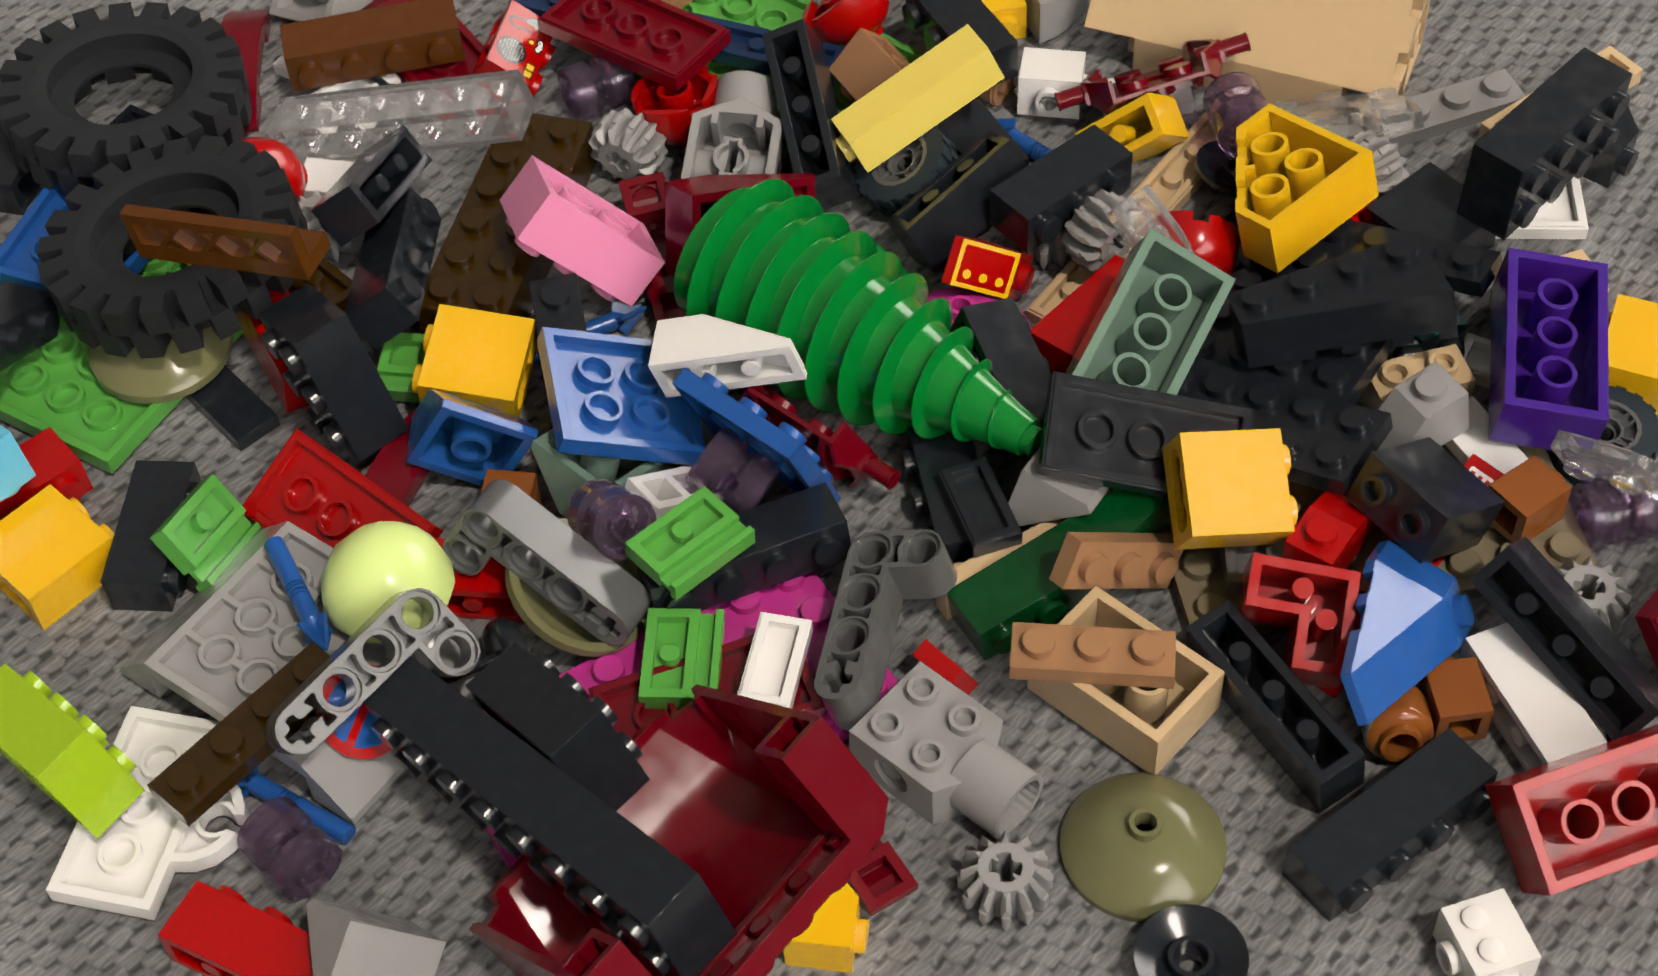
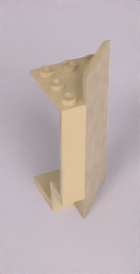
[1084,0,1430,118]

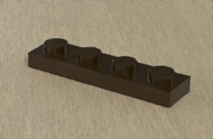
[147,642,330,827]

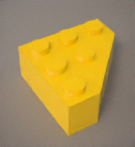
[1235,103,1379,273]

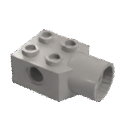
[681,71,787,179]
[849,661,1044,840]

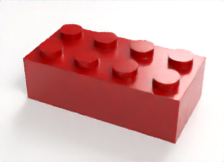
[1485,725,1658,895]

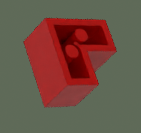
[1238,552,1361,690]

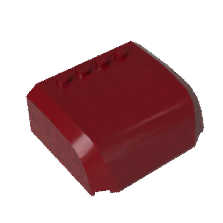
[469,684,889,976]

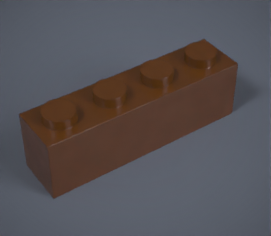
[280,0,465,92]

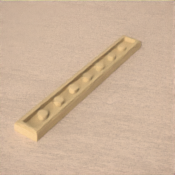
[1025,91,1262,325]

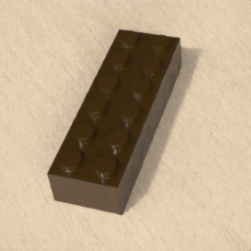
[418,109,597,334]

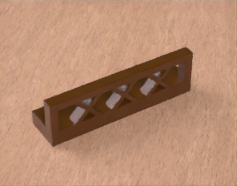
[119,204,331,280]

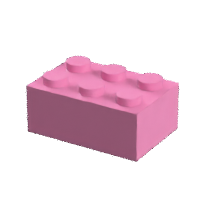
[500,156,665,307]

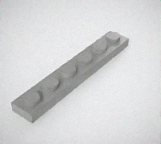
[1317,69,1526,147]

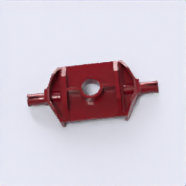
[1054,32,1251,114]
[734,385,901,490]

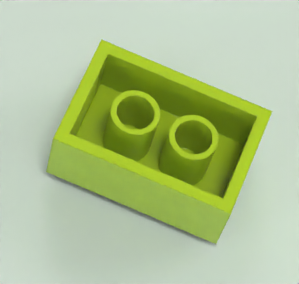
[0,663,145,839]

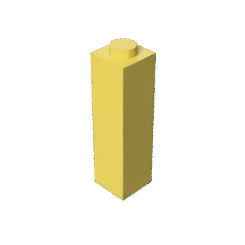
[831,24,1005,173]

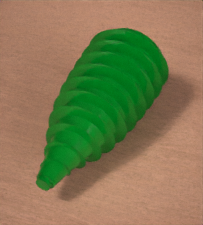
[674,178,1043,456]

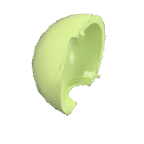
[320,521,455,644]

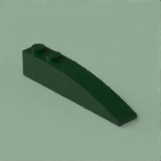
[947,489,1171,660]

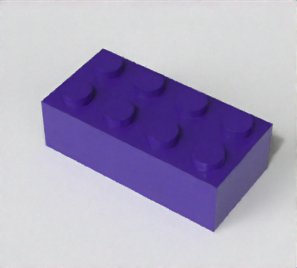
[1488,248,1609,457]

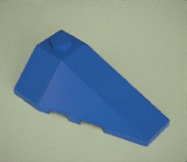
[1340,540,1474,726]

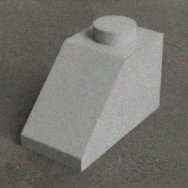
[1377,361,1469,451]

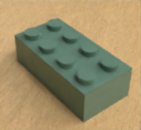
[1065,228,1236,395]

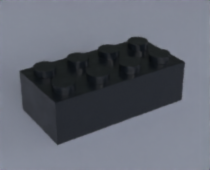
[1457,47,1633,240]

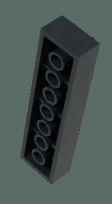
[363,656,737,976]

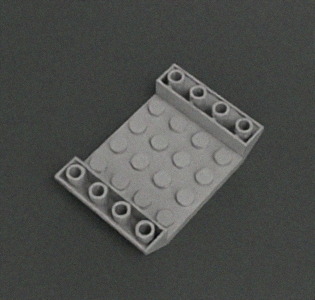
[120,521,481,825]

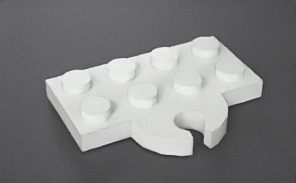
[46,706,250,921]

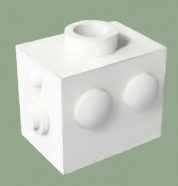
[1014,47,1087,119]
[1433,888,1542,976]

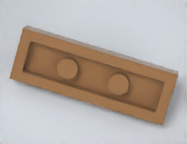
[1049,532,1184,589]
[1009,622,1176,689]

